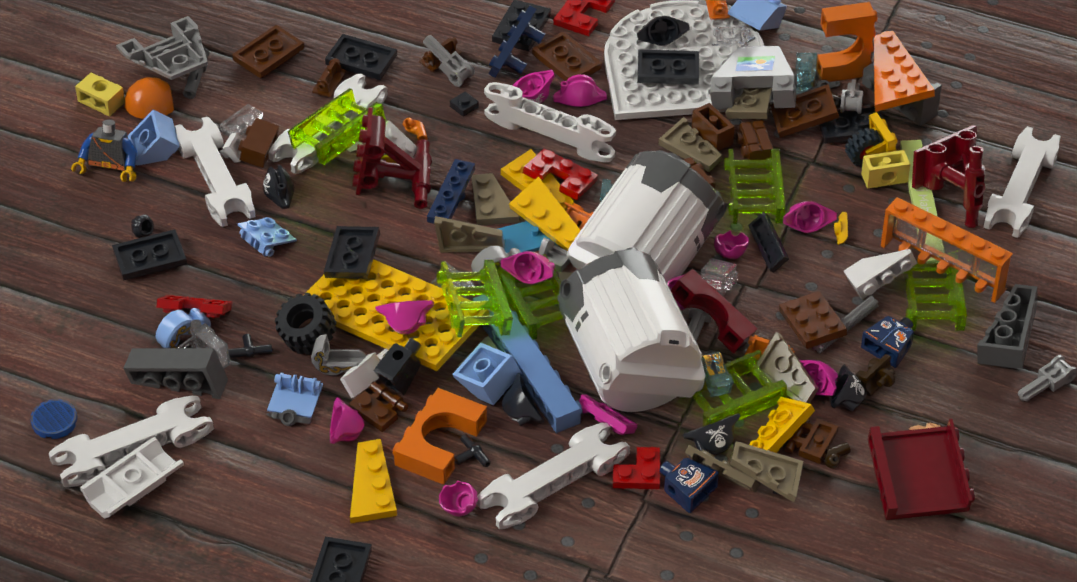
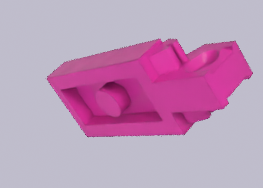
[579,394,638,435]

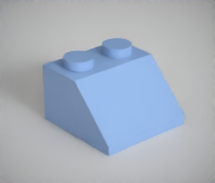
[728,0,787,30]
[128,109,180,166]
[452,343,522,405]

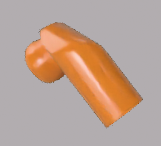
[403,118,428,141]

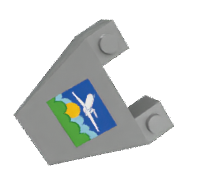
[710,46,796,109]

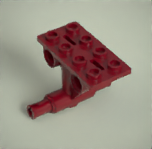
[352,107,432,209]
[912,125,986,228]

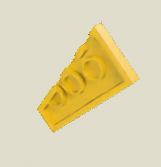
[501,149,574,211]
[509,177,581,251]
[749,397,815,453]
[350,439,397,524]

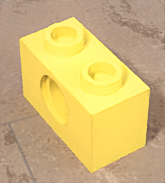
[75,73,125,116]
[861,150,910,189]

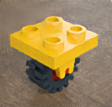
[845,112,898,168]

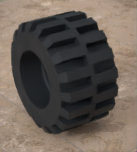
[275,293,337,355]

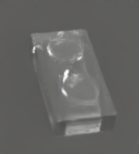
[219,104,263,137]

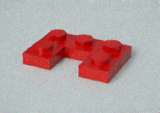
[553,0,615,37]
[522,148,598,200]
[156,295,232,318]

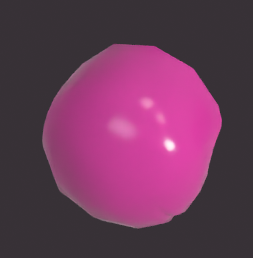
[714,230,749,259]
[439,481,478,517]

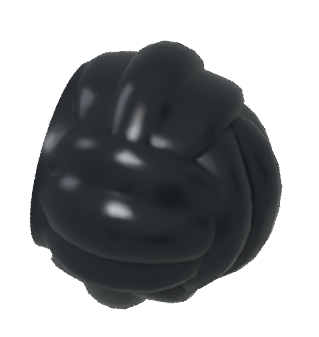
[131,214,154,238]

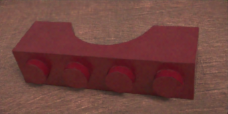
[671,269,757,353]

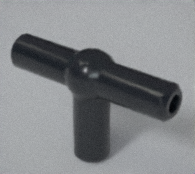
[227,334,273,358]
[454,434,491,467]

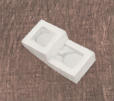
[340,352,380,398]

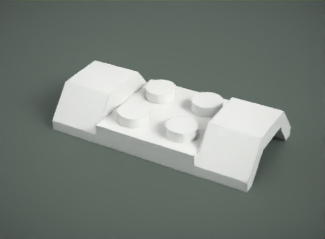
[80,437,184,519]

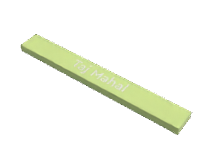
[900,140,945,266]

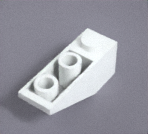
[844,249,917,299]

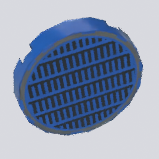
[31,399,77,439]

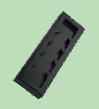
[748,212,789,273]

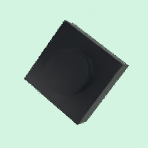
[450,91,479,117]

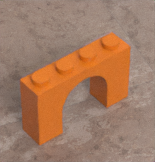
[816,2,878,82]
[392,388,487,485]

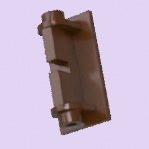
[419,37,462,72]
[312,58,346,97]

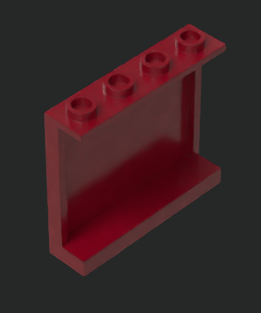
[867,419,975,520]

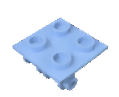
[238,217,297,257]
[267,372,323,418]

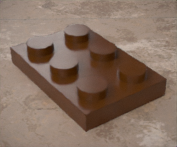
[232,25,305,79]
[532,32,602,81]
[770,84,839,138]
[779,291,847,349]

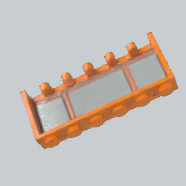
[881,197,1013,303]

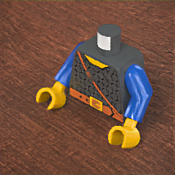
[71,120,137,182]

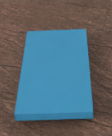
[498,221,558,253]

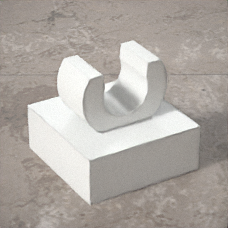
[220,133,242,163]

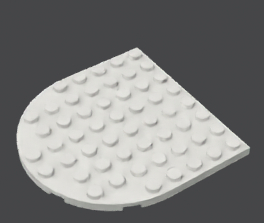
[604,0,774,120]

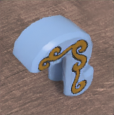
[156,308,211,348]

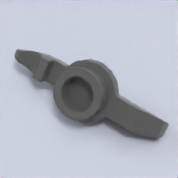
[805,80,841,92]
[267,409,312,426]

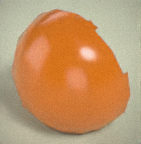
[124,77,174,119]

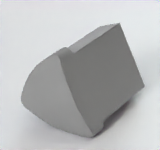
[539,238,571,272]

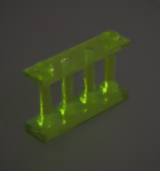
[287,88,386,165]
[724,149,786,224]
[903,251,967,331]
[496,254,563,340]
[437,260,513,337]
[681,350,787,426]

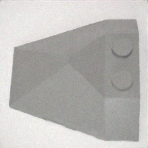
[116,16,208,80]

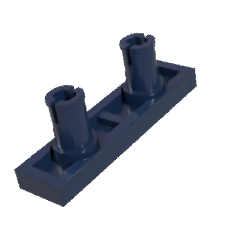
[488,5,546,78]
[427,159,475,224]

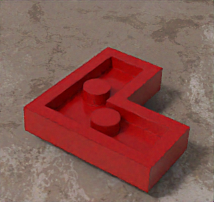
[613,447,660,489]

